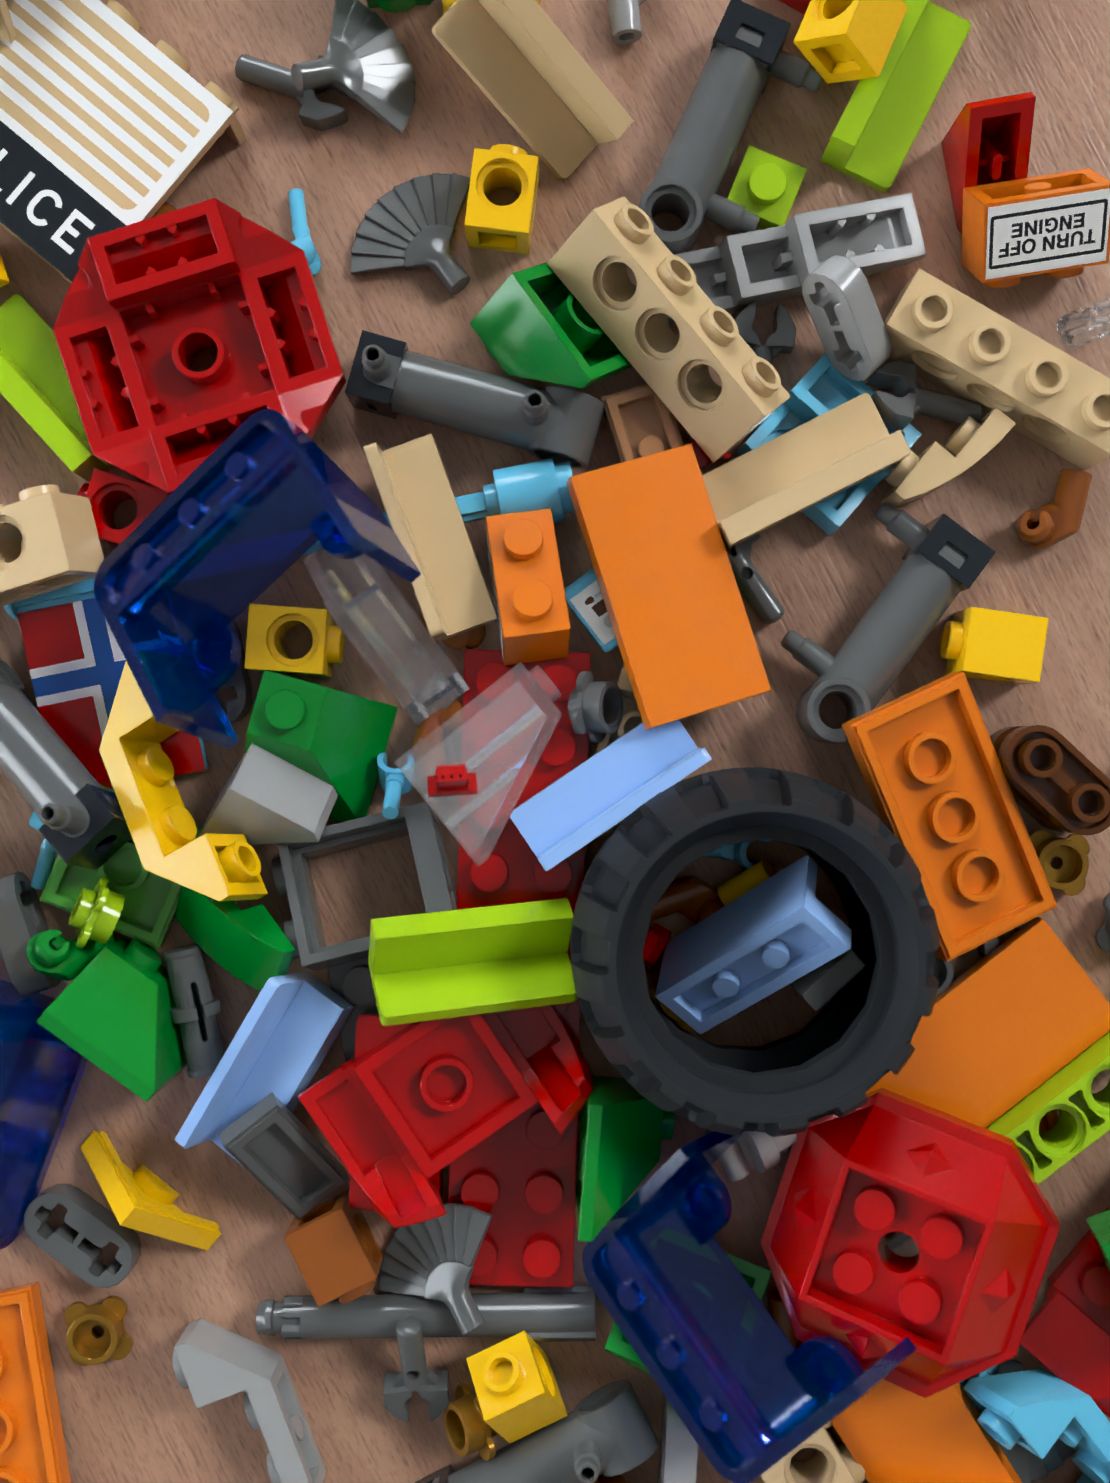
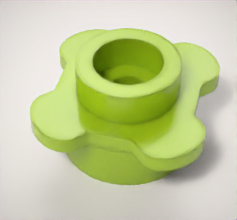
[68,876,125,948]

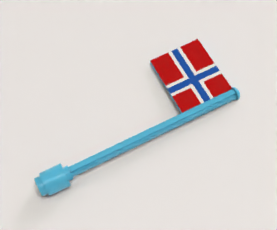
[3,458,576,789]

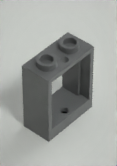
[271,801,458,971]

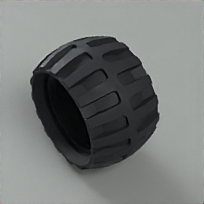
[571,767,940,1137]

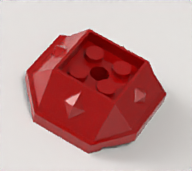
[53,198,347,497]
[760,1088,1060,1398]

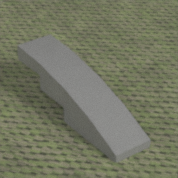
[667,193,927,327]

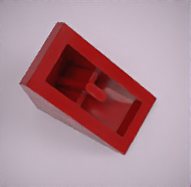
[941,92,1036,234]

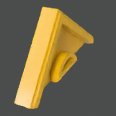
[80,1130,221,1251]

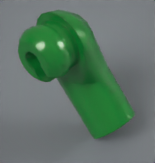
[26,929,115,981]

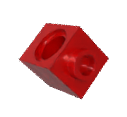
[77,468,185,559]

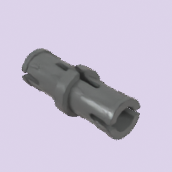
[162,943,224,1078]

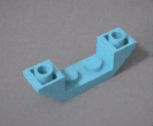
[963,1368,1110,1483]

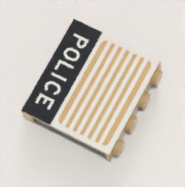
[0,0,246,284]

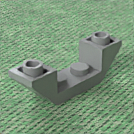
[173,1318,326,1483]

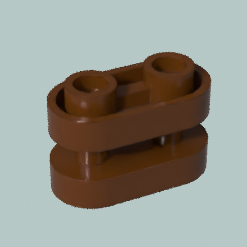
[990,725,1110,835]

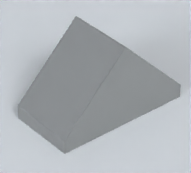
[198,743,338,845]

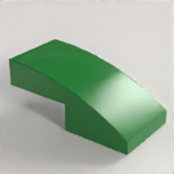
[174,886,295,992]

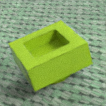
[727,145,807,229]

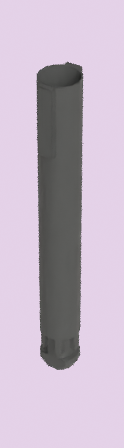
[256,1286,596,1342]

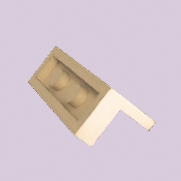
[432,0,634,179]
[702,393,912,549]
[363,434,498,642]

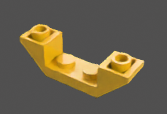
[99,655,268,901]

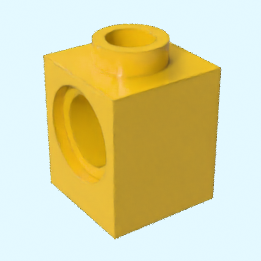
[793,0,908,84]
[464,144,539,255]
[244,604,345,677]
[940,607,1049,685]
[466,1330,568,1444]

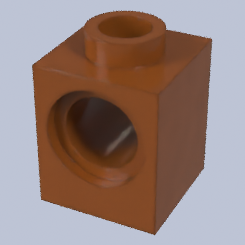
[283,1190,384,1308]

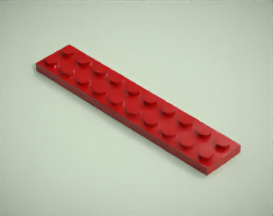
[448,649,591,1288]

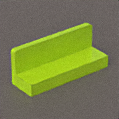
[820,0,971,193]
[0,294,112,482]
[368,898,578,1026]

